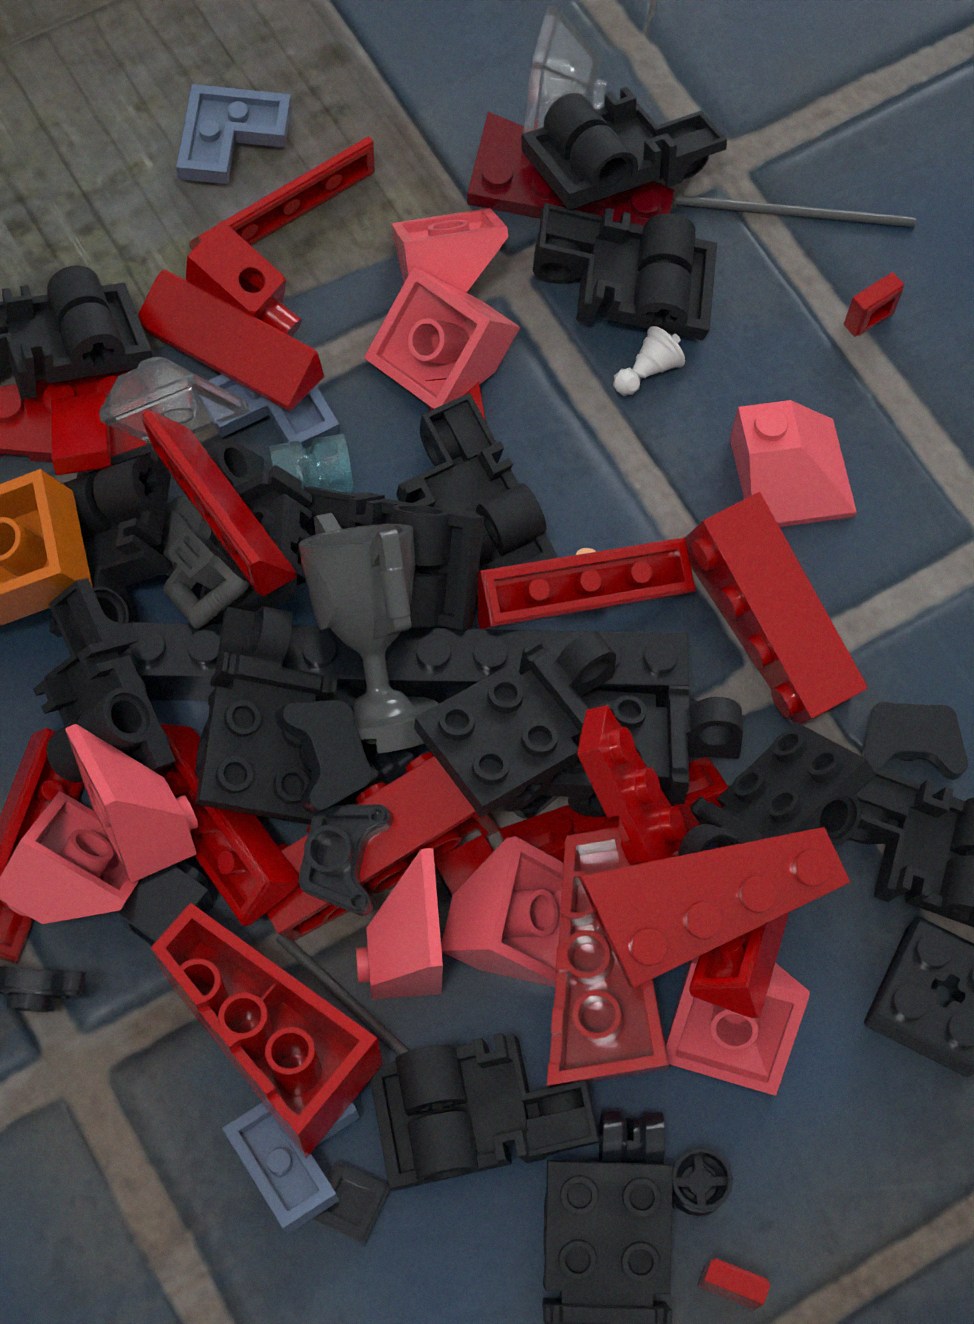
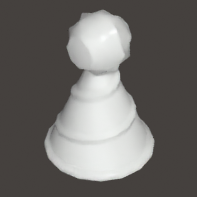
[613,326,685,396]

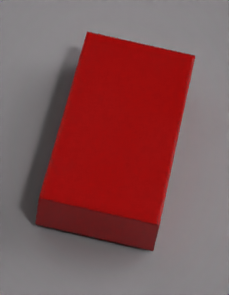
[51,391,111,475]

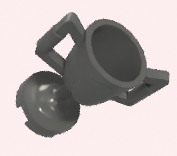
[298,513,438,753]

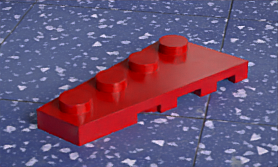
[0,369,148,463]
[577,705,705,865]
[578,827,850,988]

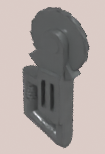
[151,494,250,629]

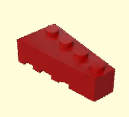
[685,491,868,724]
[266,752,500,941]
[547,826,670,1088]
[151,903,383,1159]

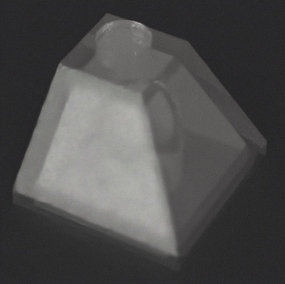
[523,5,607,134]
[99,357,250,443]

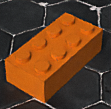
[0,469,93,626]

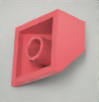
[391,208,508,293]
[364,267,521,409]
[729,400,857,527]
[65,724,199,883]
[0,791,140,924]
[441,836,564,987]
[356,848,443,1000]
[665,956,810,1096]

